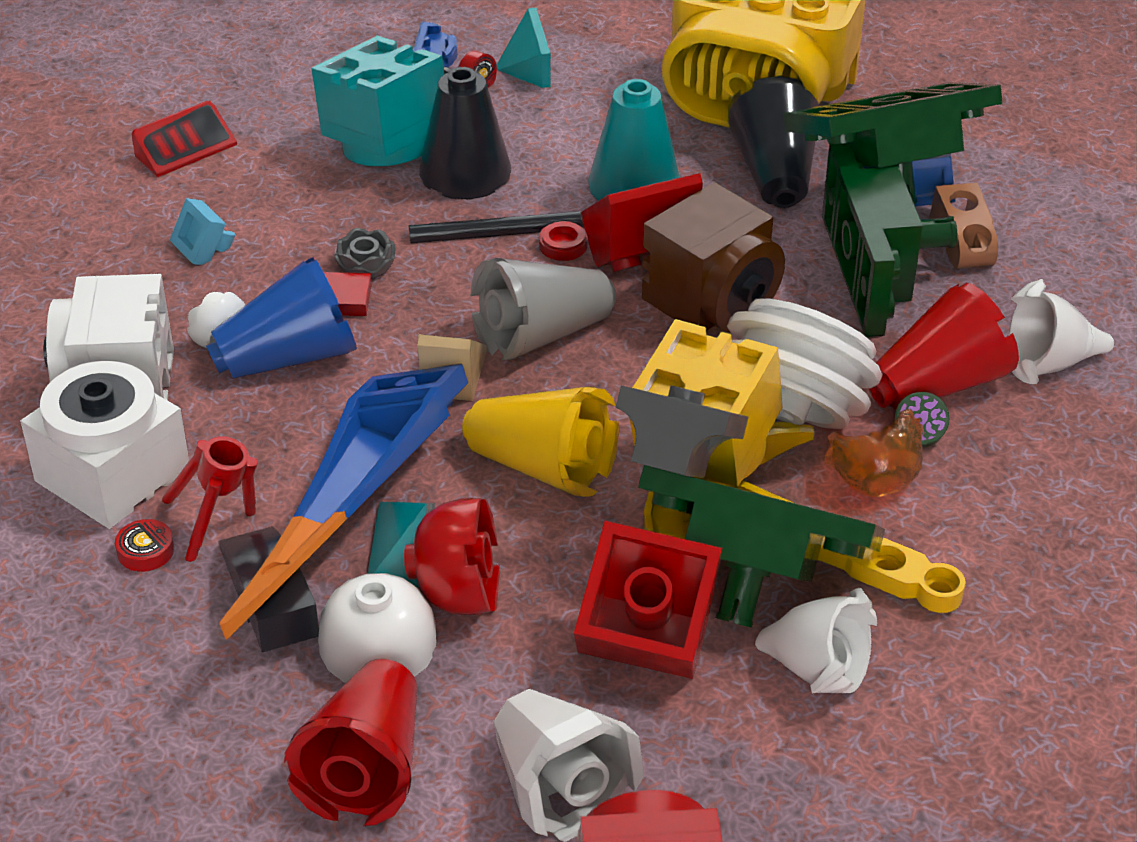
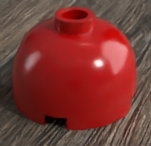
[404,497,500,615]

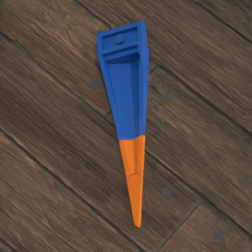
[219,364,468,640]

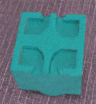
[311,35,444,166]

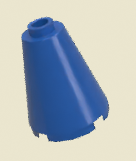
[206,257,357,379]

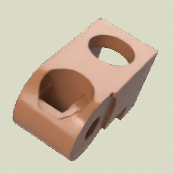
[929,182,998,269]

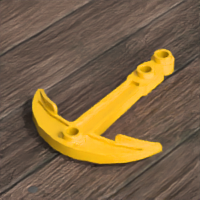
[643,422,966,613]

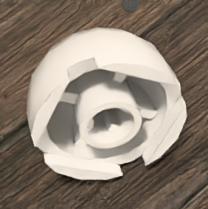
[318,573,436,683]

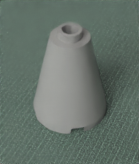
[470,258,616,360]

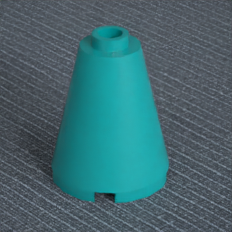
[588,79,680,201]

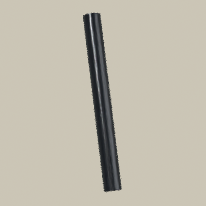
[408,211,585,244]

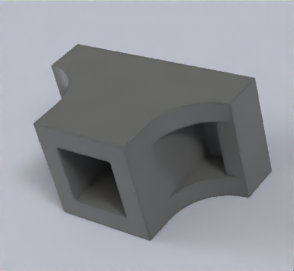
[615,385,748,478]

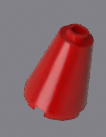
[868,283,1019,411]
[284,659,417,826]

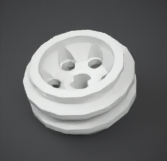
[727,298,882,429]

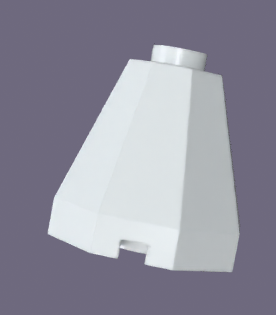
[494,689,644,842]

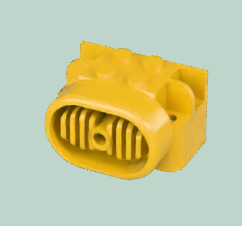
[661,0,865,128]

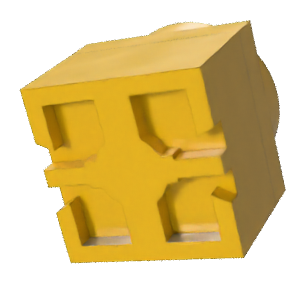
[630,319,783,488]

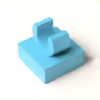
[170,198,236,265]

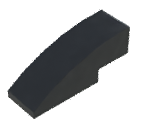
[218,526,319,653]

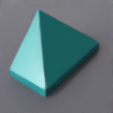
[497,7,551,88]
[368,501,435,588]

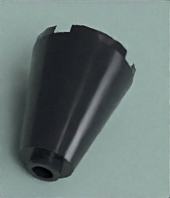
[419,67,511,200]
[728,76,819,208]

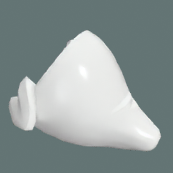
[1008,279,1114,384]
[755,588,877,694]

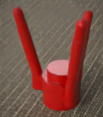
[162,436,258,562]

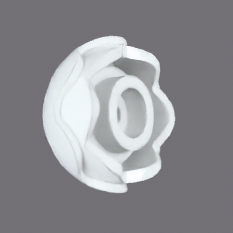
[187,292,246,348]

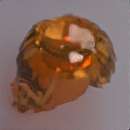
[824,409,925,498]

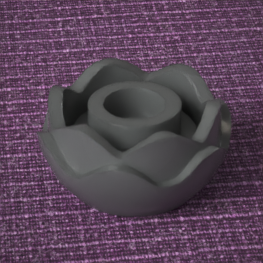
[334,228,395,279]

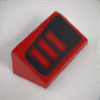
[131,100,237,177]

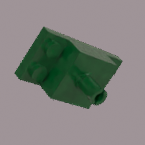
[783,82,1003,204]
[822,142,957,337]
[638,465,885,628]

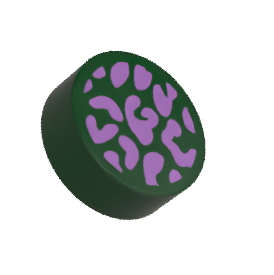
[893,392,950,447]

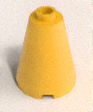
[462,386,619,497]

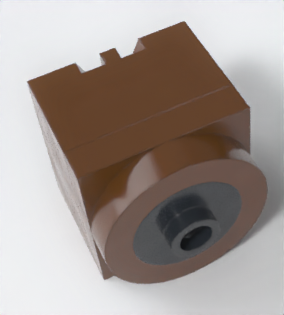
[642,182,785,333]

